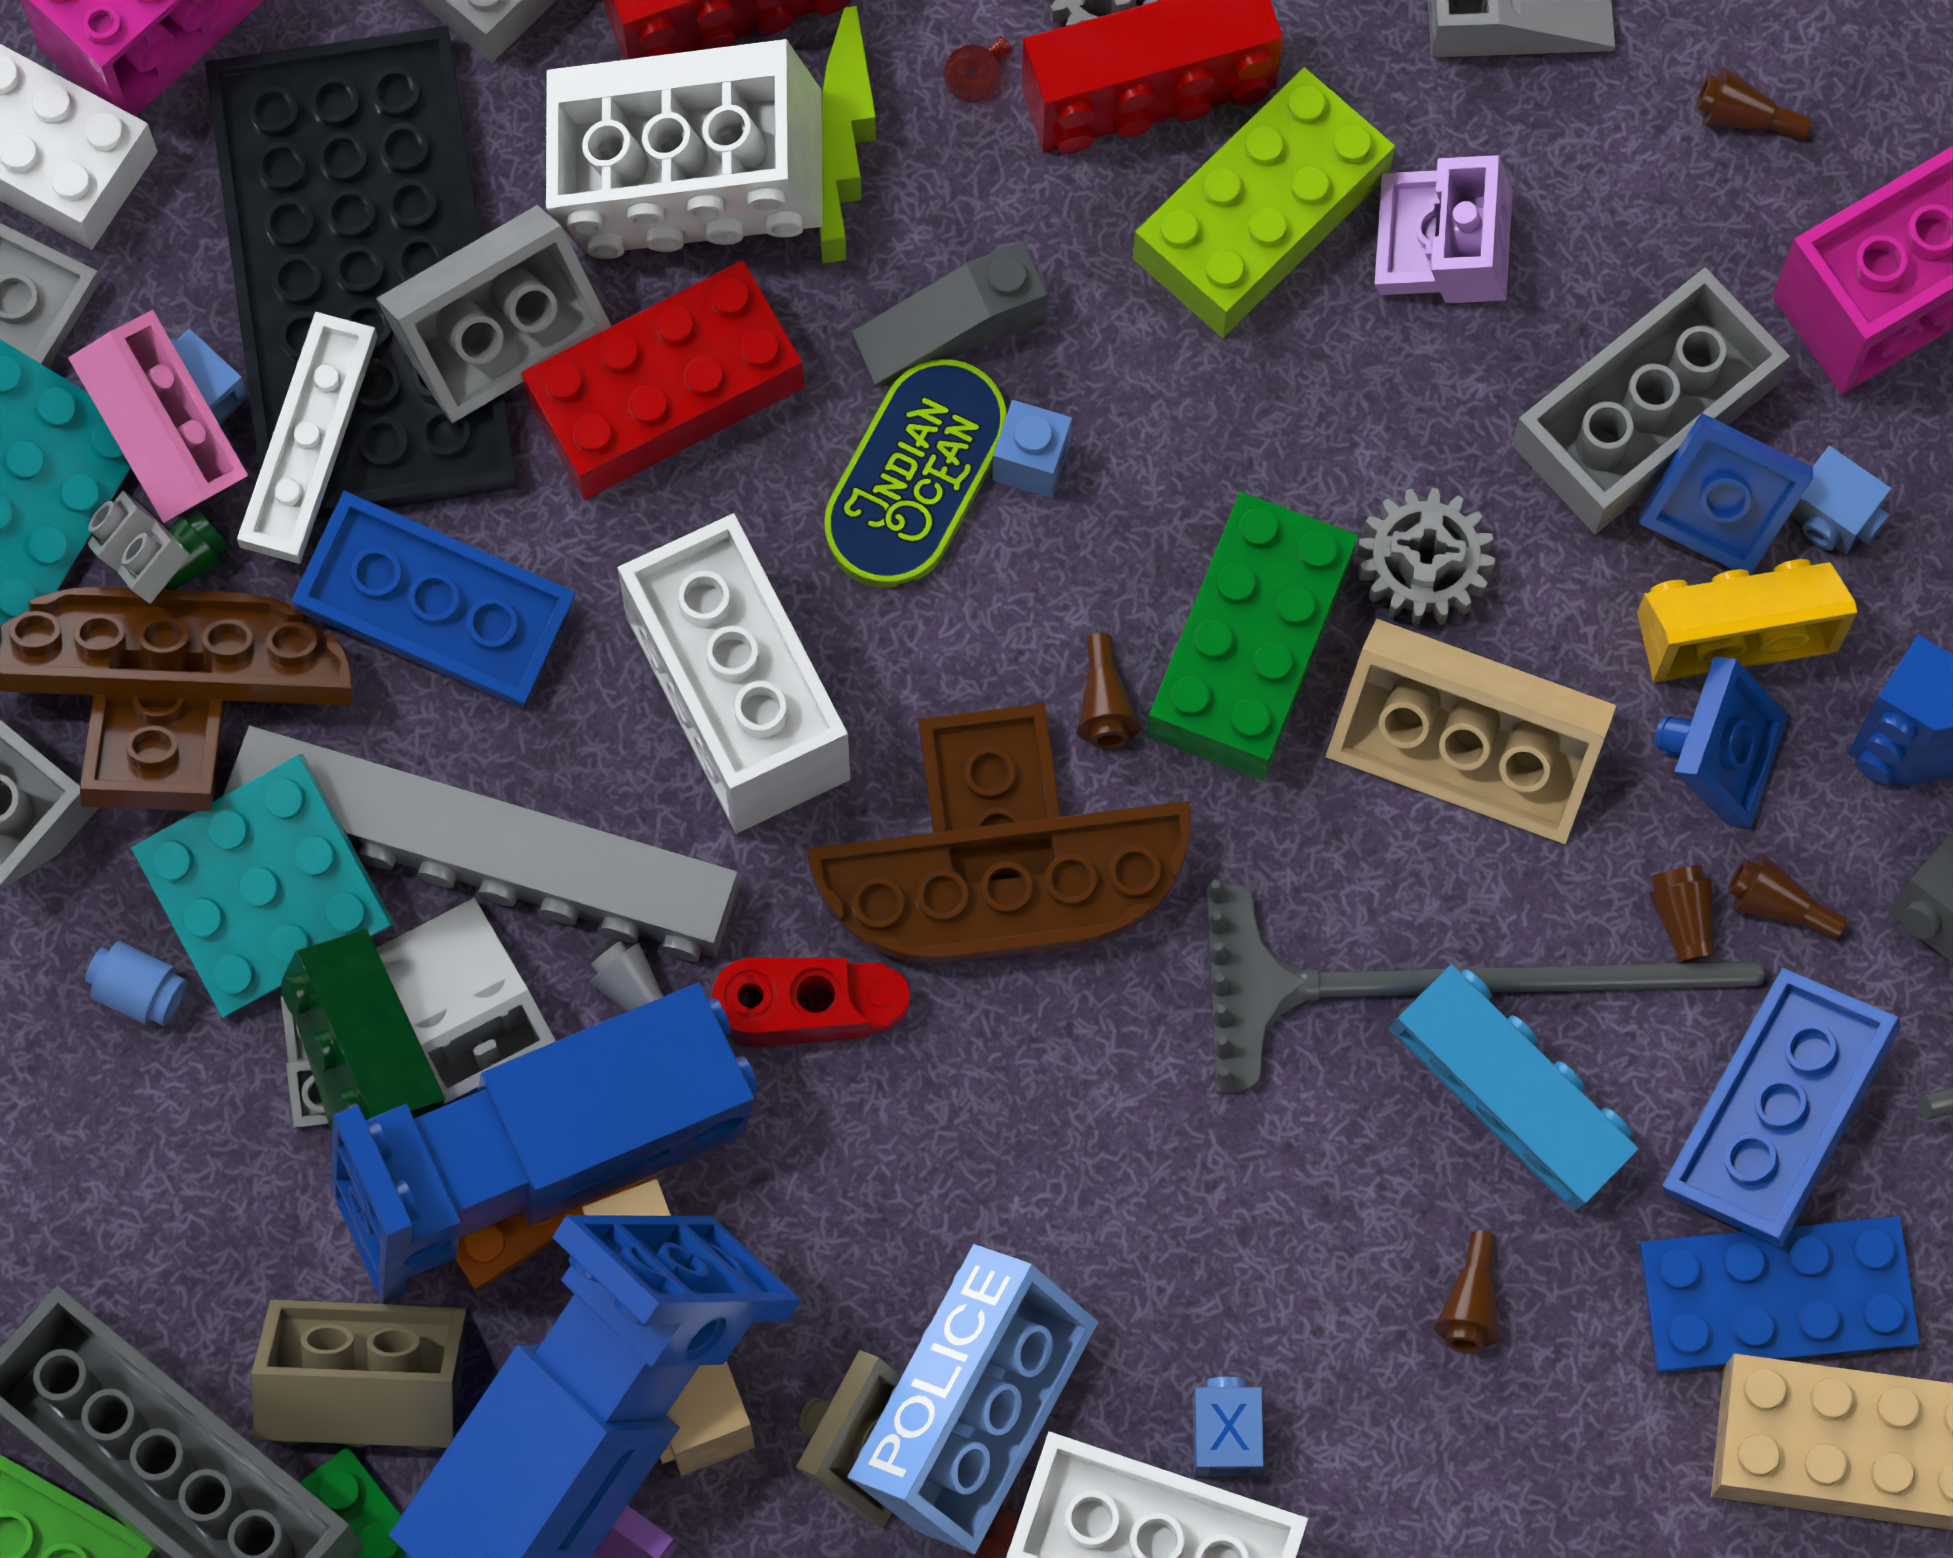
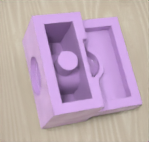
[1375,155,1513,303]

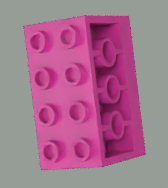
[21,0,264,116]
[1772,146,1953,395]

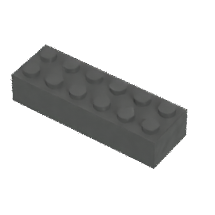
[0,1285,364,1558]

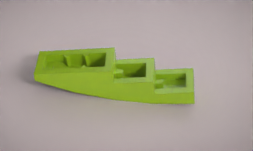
[819,6,876,263]

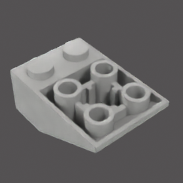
[1428,0,1615,58]
[376,897,556,1107]

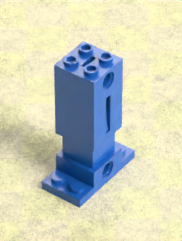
[330,982,758,1304]
[389,1215,801,1558]

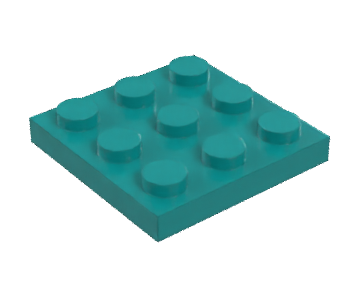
[131,754,395,1018]

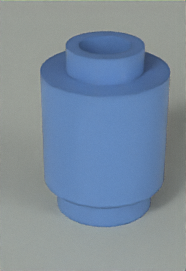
[85,941,187,1026]

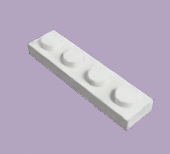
[237,312,378,564]

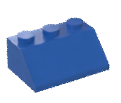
[1847,634,1953,787]

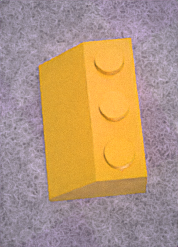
[1637,559,1858,683]

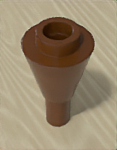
[1696,67,1812,141]
[1077,632,1140,749]
[1728,853,1847,941]
[1434,1230,1499,1353]

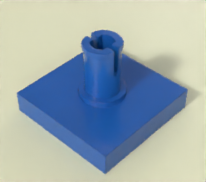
[1638,413,1813,575]
[1655,657,1789,829]

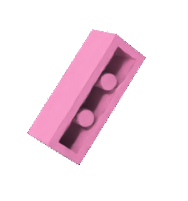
[68,310,248,523]

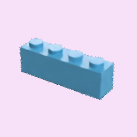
[1387,964,1639,1212]

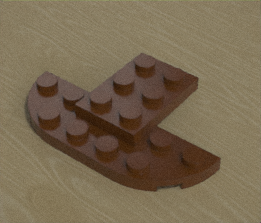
[0,587,351,812]
[806,703,1191,964]

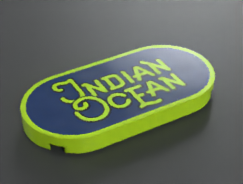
[824,359,1007,588]

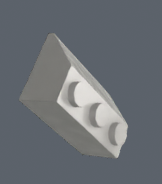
[376,205,611,423]
[0,720,99,890]

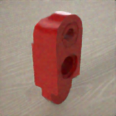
[712,958,910,1048]

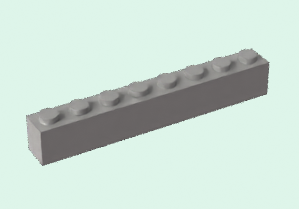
[223,725,740,962]

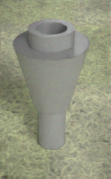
[589,940,663,1012]

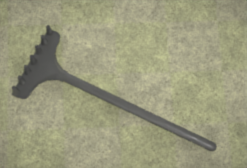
[1207,879,1767,1094]

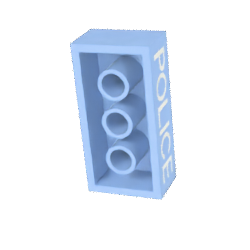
[847,1244,1098,1555]

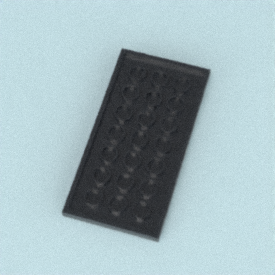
[205,26,518,519]

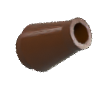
[1649,865,1716,963]

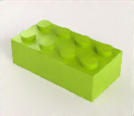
[1132,67,1395,338]

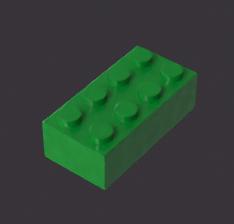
[1146,491,1358,782]

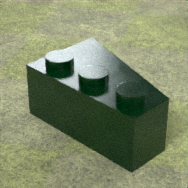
[281,929,446,1132]

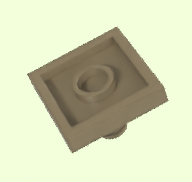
[796,1350,902,1528]

